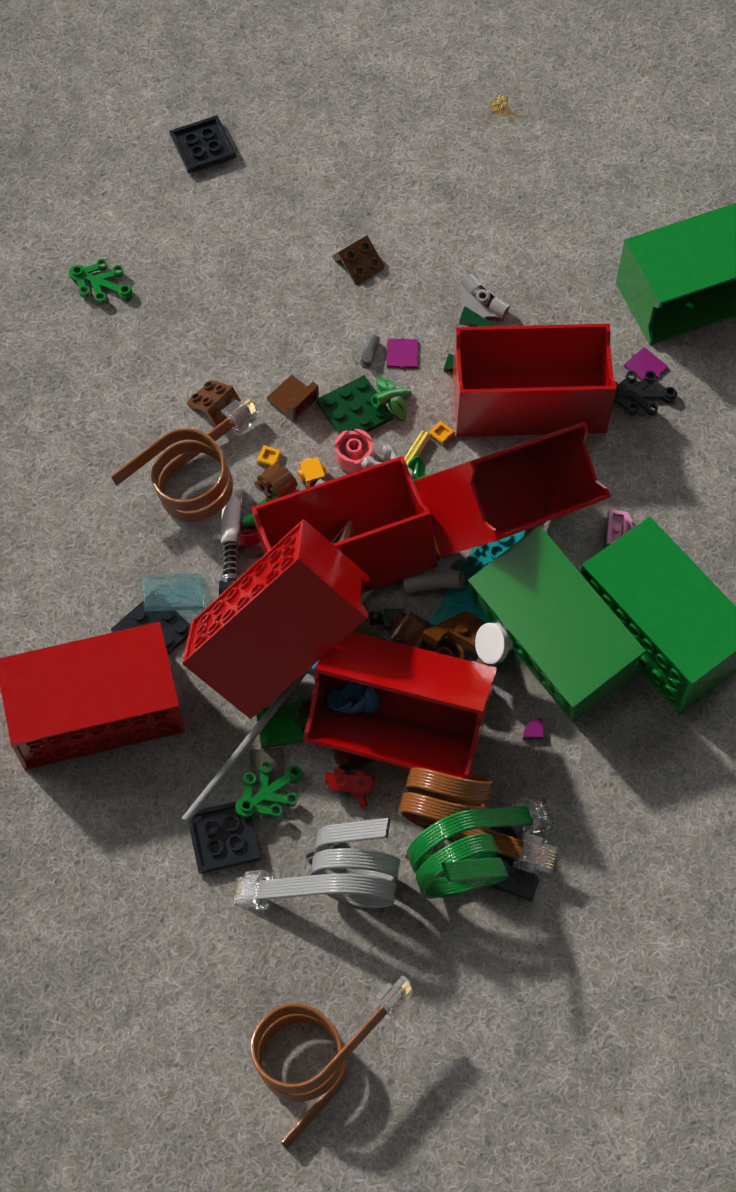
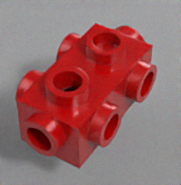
[325,769,376,808]

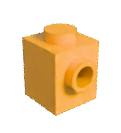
[298,457,327,488]

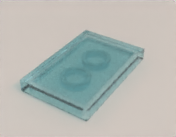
[141,573,204,611]

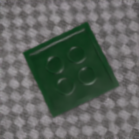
[316,375,393,435]

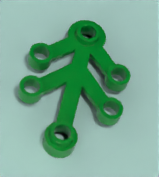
[69,258,133,305]
[235,761,302,818]

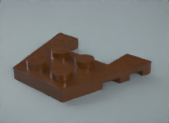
[420,611,493,667]

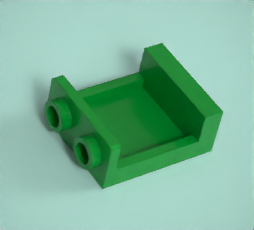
[256,697,310,749]

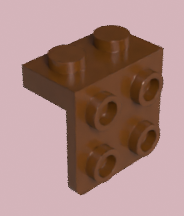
[187,380,242,427]

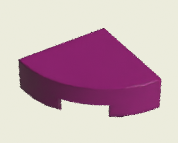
[523,718,544,740]

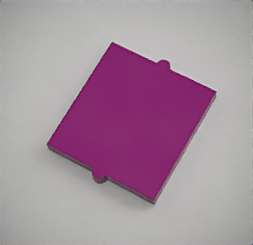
[387,337,418,369]
[623,347,668,380]

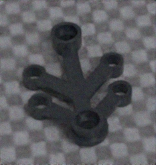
[614,371,677,416]

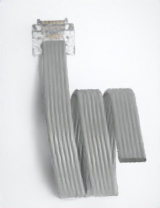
[232,818,400,911]

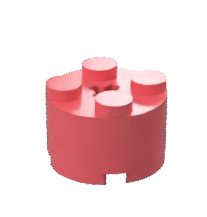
[335,429,373,473]

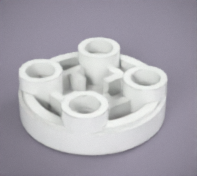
[475,623,513,664]

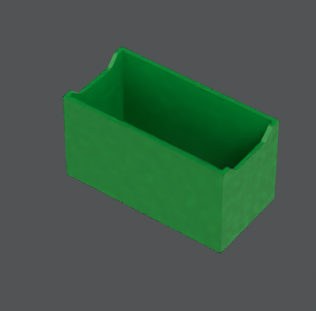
[616,203,736,345]
[580,516,736,716]
[468,525,646,723]

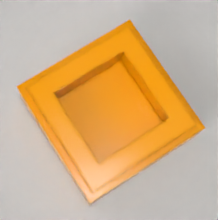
[429,421,455,446]
[257,445,282,467]

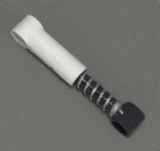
[219,486,242,596]

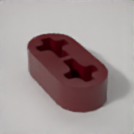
[237,528,260,545]

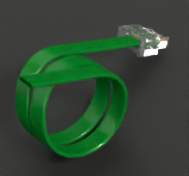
[407,795,555,899]

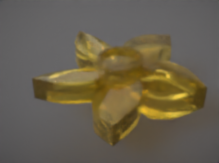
[490,93,508,113]

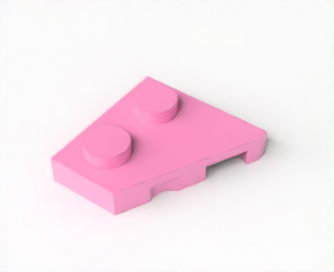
[605,509,634,547]

